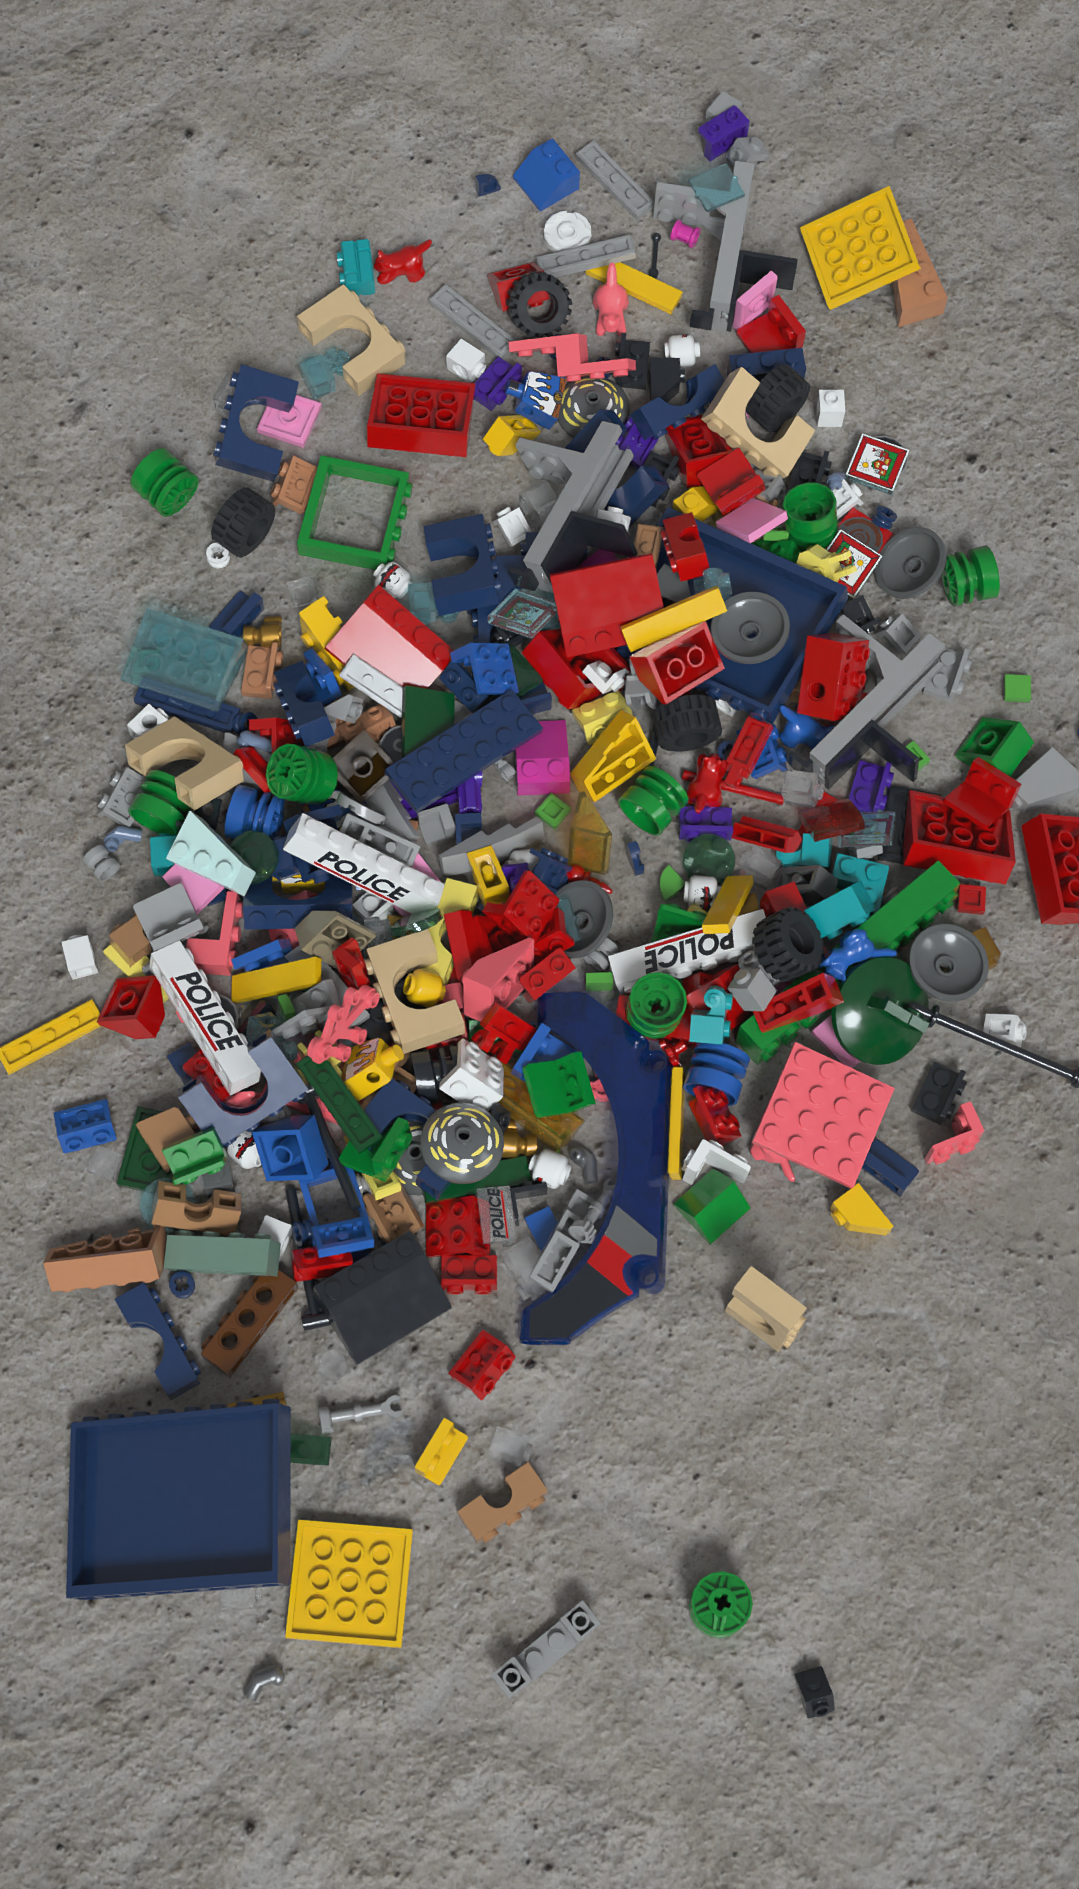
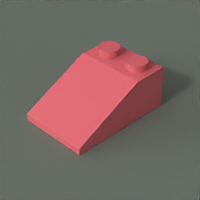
[462,937,534,1022]

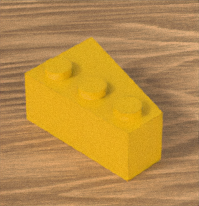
[299,596,354,691]
[570,710,656,802]

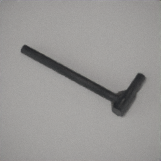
[296,1070,361,1210]
[285,1188,331,1331]

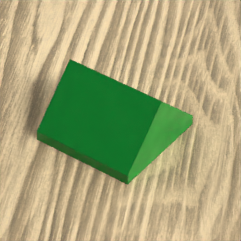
[673,1168,751,1245]

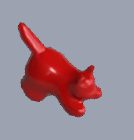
[373,239,432,284]
[685,754,727,814]

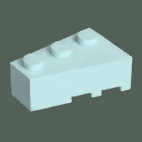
[166,811,256,896]

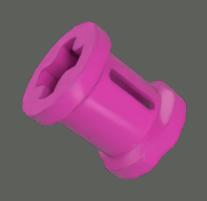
[670,219,701,248]

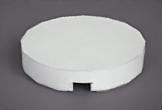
[544,211,592,253]

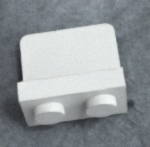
[439,1039,504,1112]
[681,1139,751,1185]

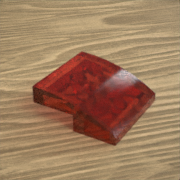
[798,798,865,842]

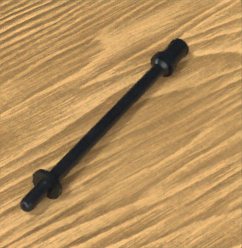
[907,1002,1079,1088]

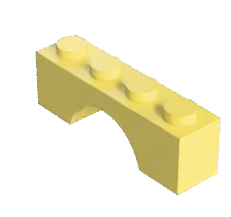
[414,878,478,985]

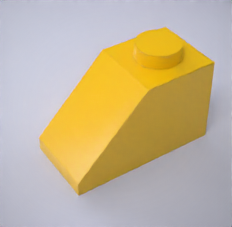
[483,415,541,456]
[672,486,719,522]
[466,845,510,907]
[830,1183,894,1236]

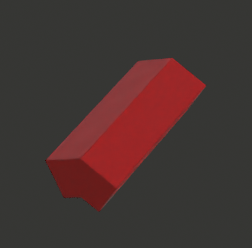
[732,816,802,853]
[444,910,481,982]

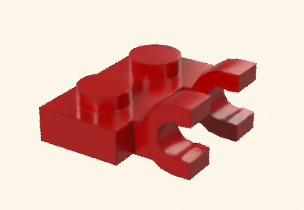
[471,1002,537,1064]

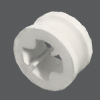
[206,543,230,569]

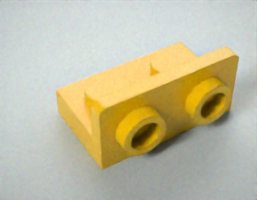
[414,1418,468,1486]

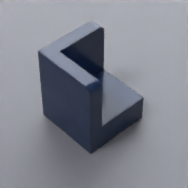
[455,813,482,845]

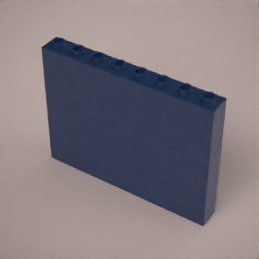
[614,507,848,724]
[66,1399,291,1601]

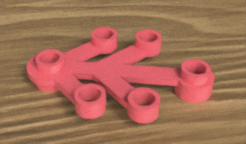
[307,985,380,1064]

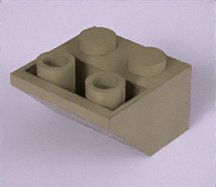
[294,911,377,969]

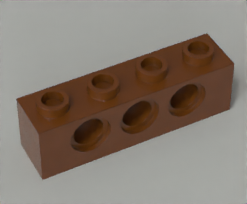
[201,1270,298,1378]

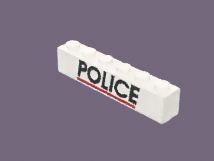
[283,813,445,920]
[608,909,766,994]
[149,940,261,1095]

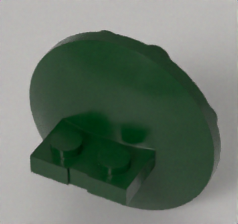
[832,956,929,1065]

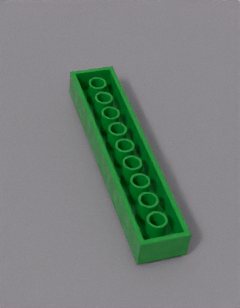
[736,861,960,1065]

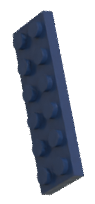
[385,689,543,813]

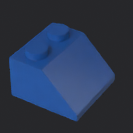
[513,138,580,212]
[252,1115,329,1181]

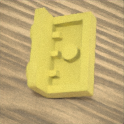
[572,690,633,745]

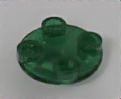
[683,834,735,885]

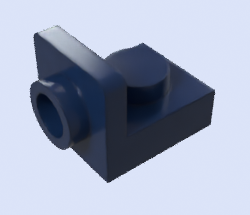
[167,1043,196,1085]

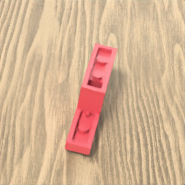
[509,333,636,382]
[176,891,244,1023]

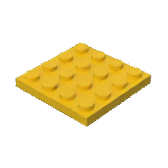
[800,186,921,310]
[285,1520,413,1648]

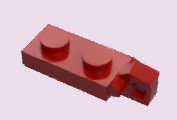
[724,716,774,790]

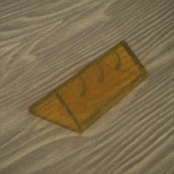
[568,791,612,875]
[498,1061,585,1154]

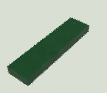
[296,1055,383,1154]
[422,1156,532,1204]

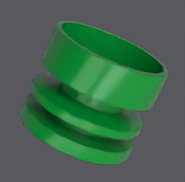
[130,448,199,517]
[783,483,838,551]
[941,545,1000,607]
[266,744,338,806]
[618,766,689,836]
[128,770,192,836]
[625,972,687,1039]
[688,1571,753,1639]

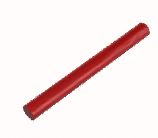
[682,770,785,805]

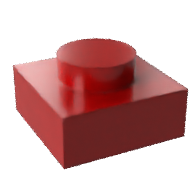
[957,884,986,915]

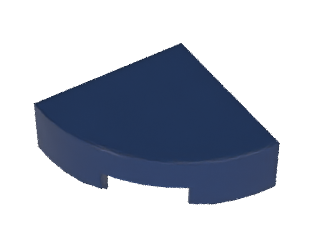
[476,174,501,197]
[626,841,644,876]

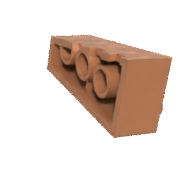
[891,218,948,327]
[43,1225,167,1292]

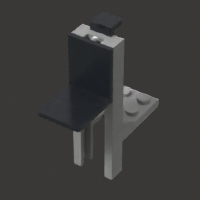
[653,161,798,332]
[508,421,638,593]
[789,614,945,790]

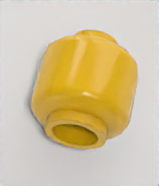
[403,969,446,1008]

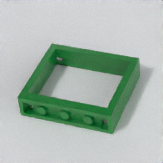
[297,455,413,570]

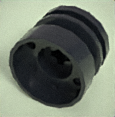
[410,1042,458,1105]

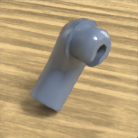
[826,471,846,491]
[237,730,272,754]
[104,826,142,852]

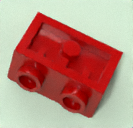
[516,907,575,966]
[332,937,371,990]
[518,948,576,1003]
[292,1247,353,1282]
[441,1255,497,1295]
[448,1329,516,1401]

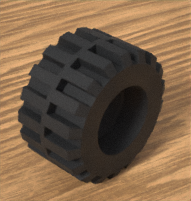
[506,271,572,338]
[746,364,811,432]
[211,487,276,558]
[652,695,722,752]
[752,907,824,982]

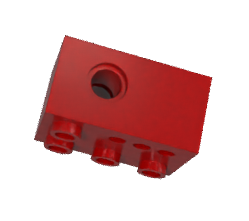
[797,633,870,721]

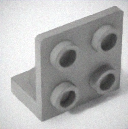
[133,883,204,952]
[272,979,342,1039]

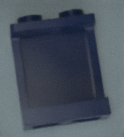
[283,805,343,884]

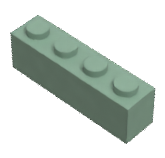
[164,1231,281,1276]

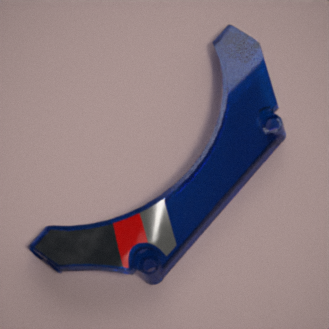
[519,992,673,1345]

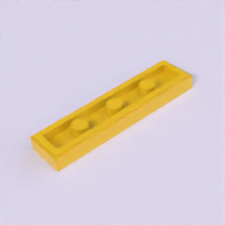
[585,262,683,314]
[620,585,727,652]
[702,875,754,934]
[231,957,322,1004]
[0,999,101,1075]
[668,1067,686,1180]

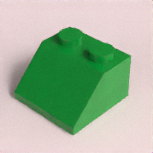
[955,717,1034,776]

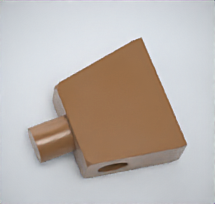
[136,1107,200,1173]

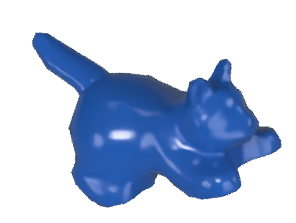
[779,705,834,750]
[818,929,897,982]

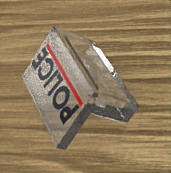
[476,1186,517,1247]

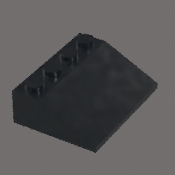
[313,1230,452,1366]

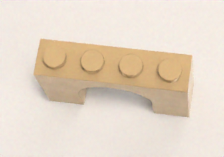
[297,284,406,396]
[701,367,815,479]
[125,716,244,810]
[364,929,465,1054]
[725,1266,807,1352]

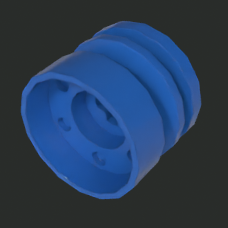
[225,785,285,845]
[683,1042,750,1106]

